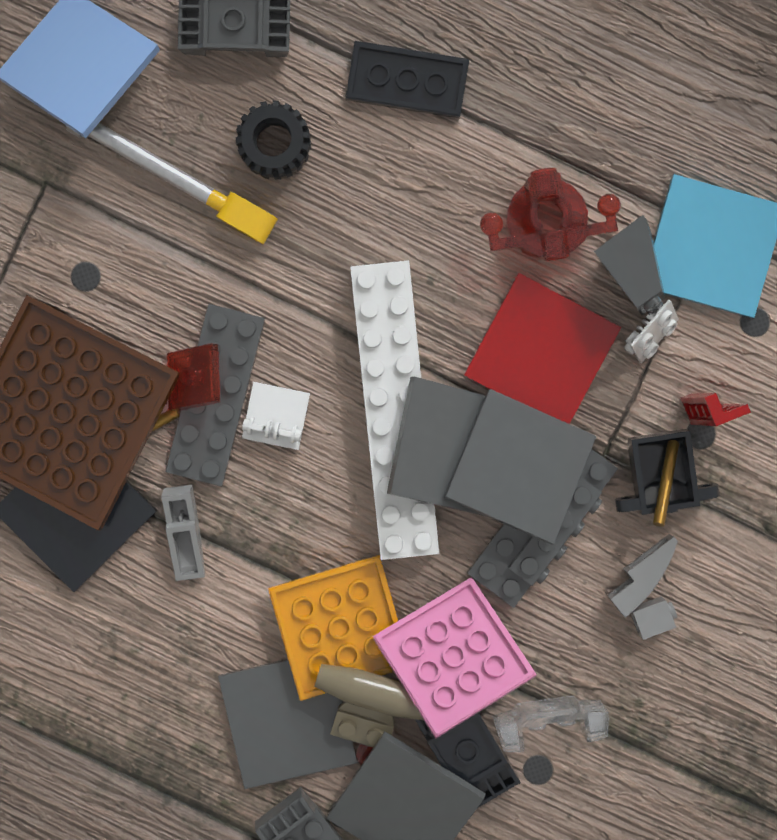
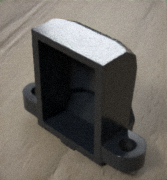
[615,429,720,515]

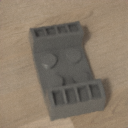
[178,0,291,57]
[255,787,343,840]

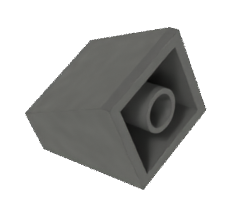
[594,215,665,316]

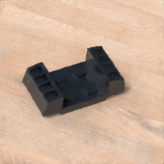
[415,712,521,808]

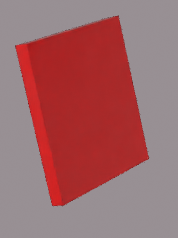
[464,273,622,424]

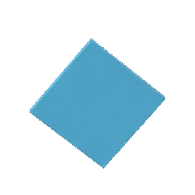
[653,174,777,318]

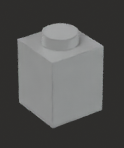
[630,596,677,640]

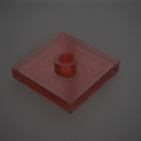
[167,343,220,411]

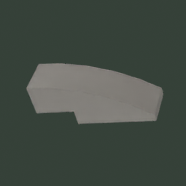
[161,484,205,581]
[607,534,678,618]

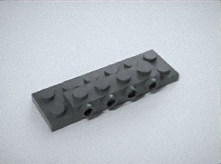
[467,449,618,608]

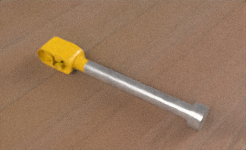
[66,123,278,245]

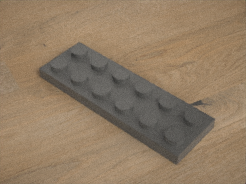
[166,303,266,487]

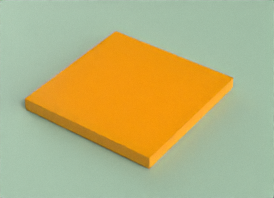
[268,555,398,701]

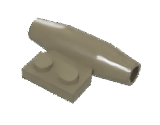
[314,664,424,747]

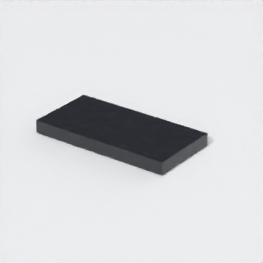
[345,41,470,119]

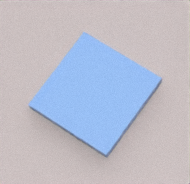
[0,0,160,139]

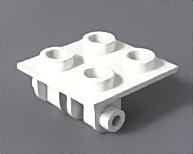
[623,300,679,363]
[242,382,310,450]

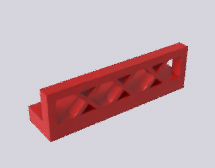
[681,393,751,426]

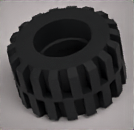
[235,100,311,180]

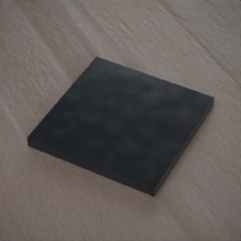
[0,480,158,592]

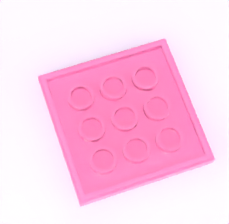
[373,577,537,739]

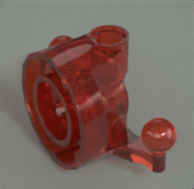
[480,168,621,261]

